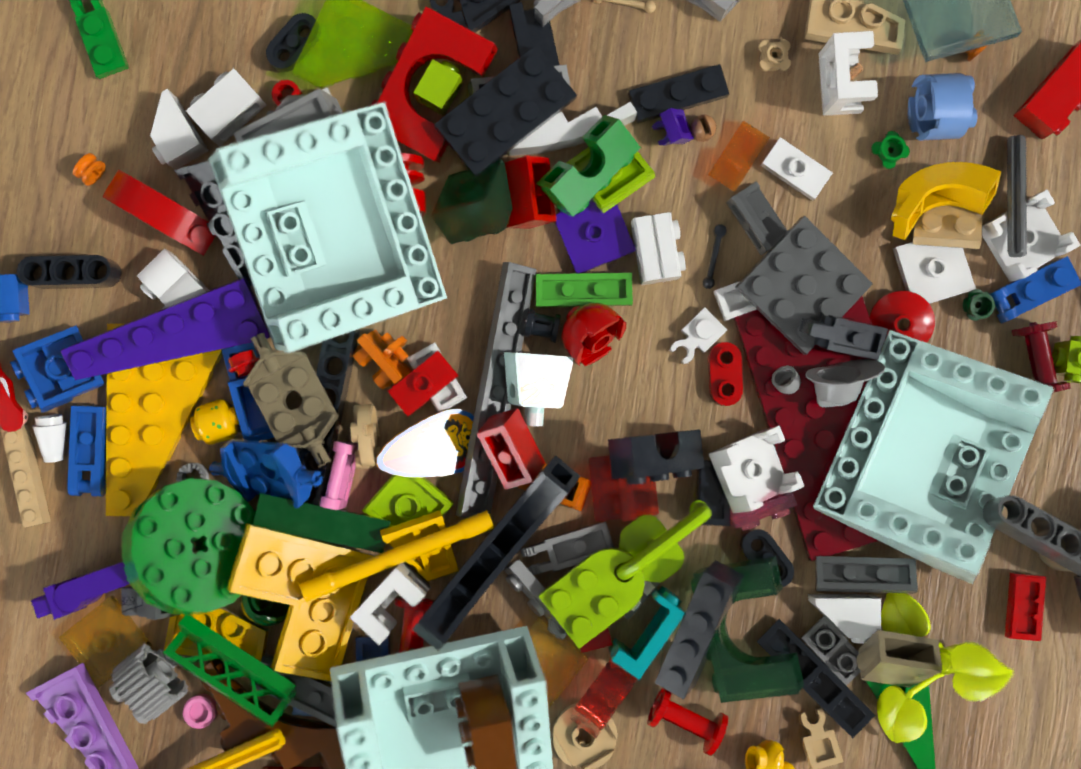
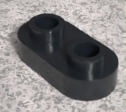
[266,13,321,72]
[740,529,794,588]

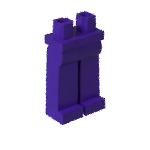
[31,562,137,620]

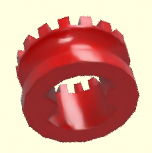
[271,80,302,107]

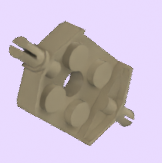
[243,333,339,468]

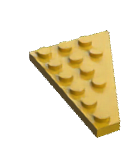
[106,324,223,516]

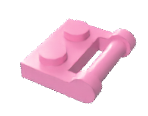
[319,441,359,510]

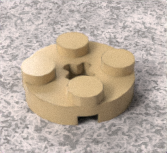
[350,404,380,469]
[553,701,617,769]

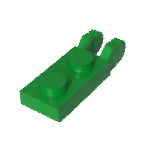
[69,0,129,79]

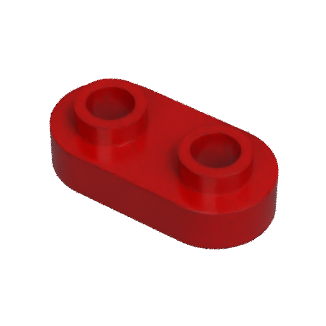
[708,342,743,406]

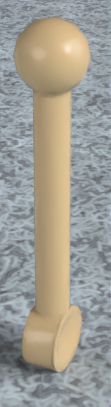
[592,0,656,13]

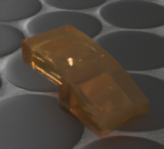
[708,121,770,192]

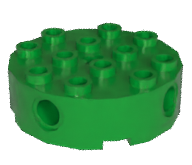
[121,478,256,615]

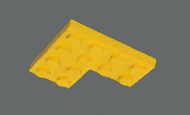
[227,524,373,682]

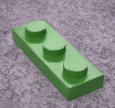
[536,273,633,307]

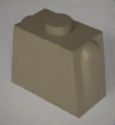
[856,630,942,687]

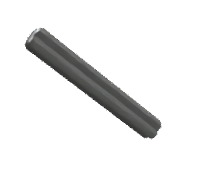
[1007,135,1027,258]

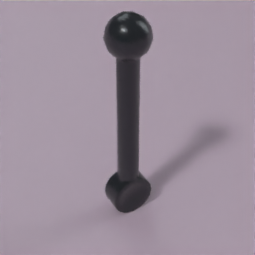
[702,224,727,289]

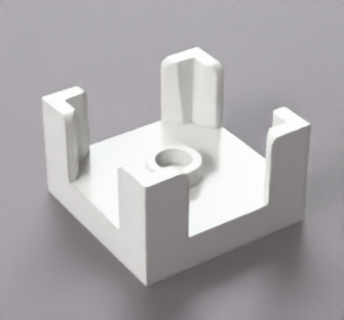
[819,31,878,116]
[982,190,1080,282]
[709,426,804,514]
[350,562,431,645]

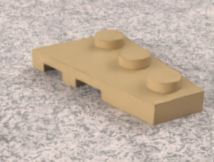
[804,0,905,55]

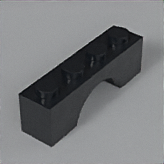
[655,560,745,699]

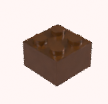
[454,674,517,769]

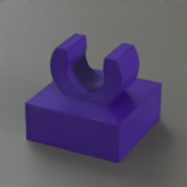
[652,108,694,146]

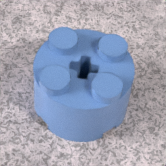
[908,73,978,141]

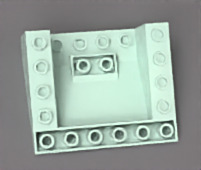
[209,102,447,353]
[813,330,1054,584]
[330,626,553,769]

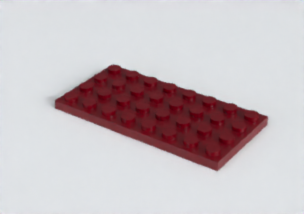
[734,296,878,561]

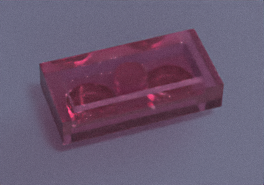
[730,493,797,531]

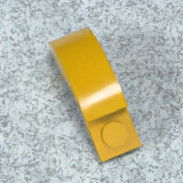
[891,162,1001,240]

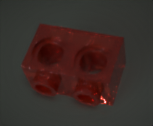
[570,659,638,739]

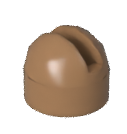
[690,114,716,142]

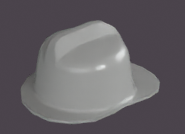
[805,359,885,407]

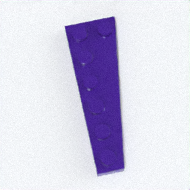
[61,277,271,380]

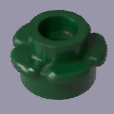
[962,289,995,321]

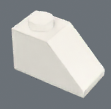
[150,89,208,170]
[808,594,881,644]

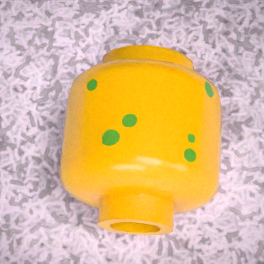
[190,399,239,445]

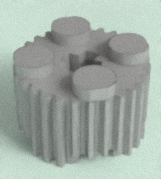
[109,644,189,724]

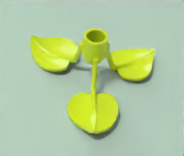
[877,593,1014,743]

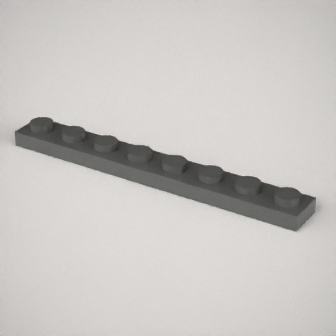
[455,262,537,518]

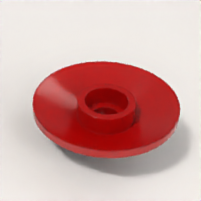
[869,290,935,343]

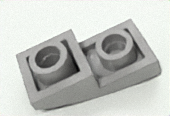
[801,616,861,686]

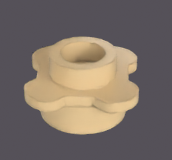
[759,39,791,71]

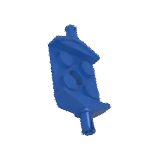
[209,439,323,508]

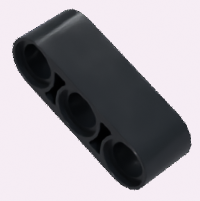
[17,255,122,289]

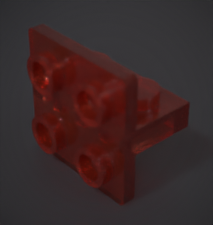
[588,455,659,521]

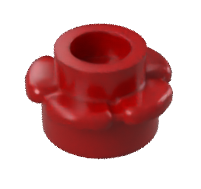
[228,350,260,377]

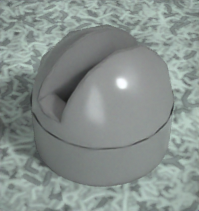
[772,365,801,394]

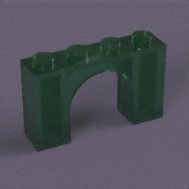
[691,556,804,703]

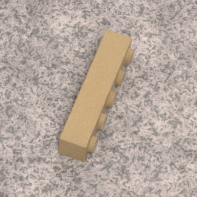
[1,425,51,528]

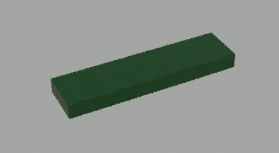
[253,493,391,553]

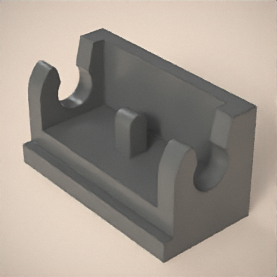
[727,181,788,255]

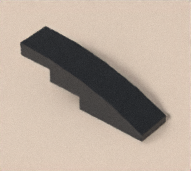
[757,619,876,738]

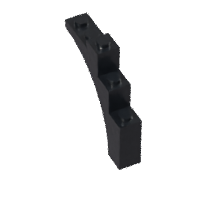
[412,455,581,651]

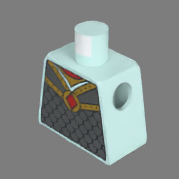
[504,352,573,426]

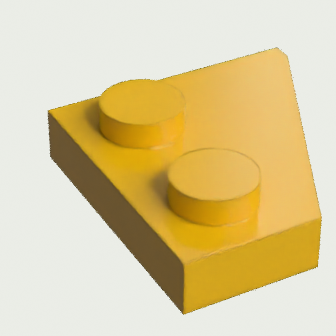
[380,510,458,581]

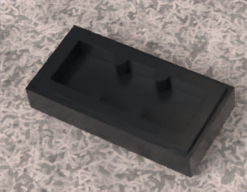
[697,460,730,527]

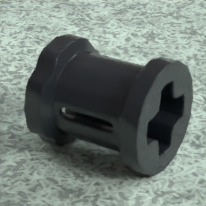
[524,309,561,343]

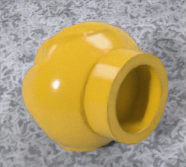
[745,740,795,769]

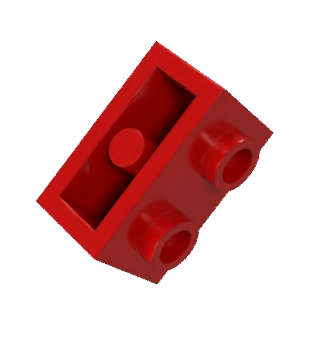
[499,155,557,229]
[477,408,545,490]

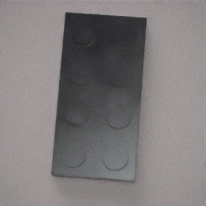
[434,44,577,178]

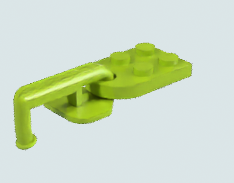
[538,500,711,649]

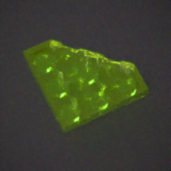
[292,0,413,89]

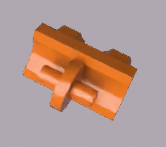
[352,329,412,390]

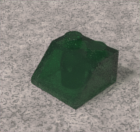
[431,159,513,244]

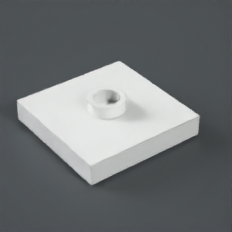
[893,242,976,304]

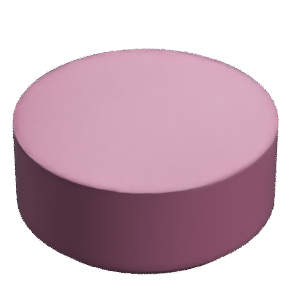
[183,694,218,729]

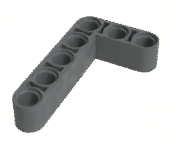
[983,495,1081,576]

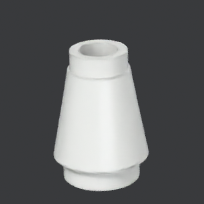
[32,414,67,463]

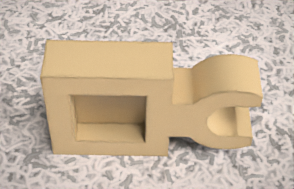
[798,708,844,769]

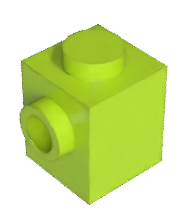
[413,59,463,116]

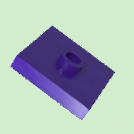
[555,200,636,273]

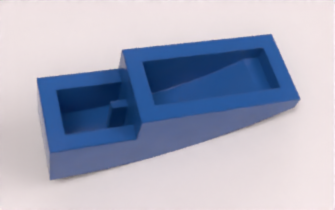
[221,342,275,441]

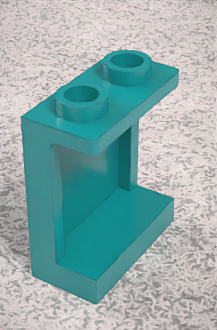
[608,586,686,680]

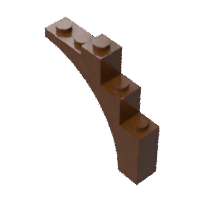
[199,659,346,769]

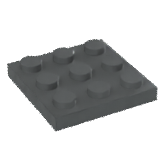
[735,216,873,354]

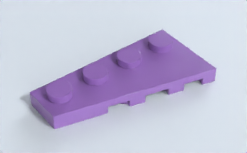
[26,663,139,769]

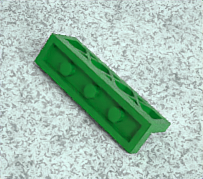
[163,614,296,727]

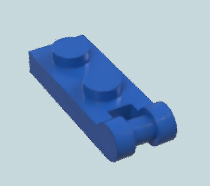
[989,256,1081,324]
[67,406,106,497]

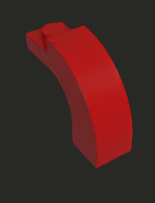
[102,169,216,256]

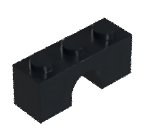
[608,429,705,485]

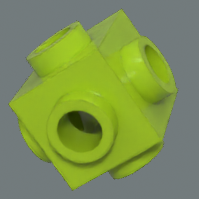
[1052,336,1081,384]

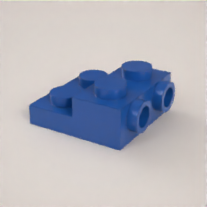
[10,326,104,413]

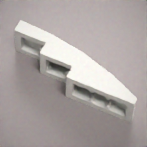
[508,102,637,156]

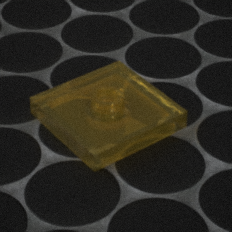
[59,595,153,688]
[529,617,589,710]

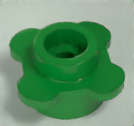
[871,131,910,169]

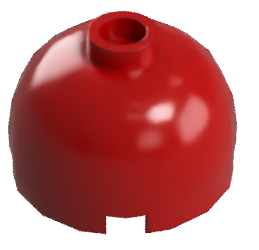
[562,303,626,366]

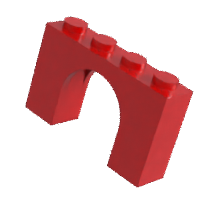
[370,7,498,163]

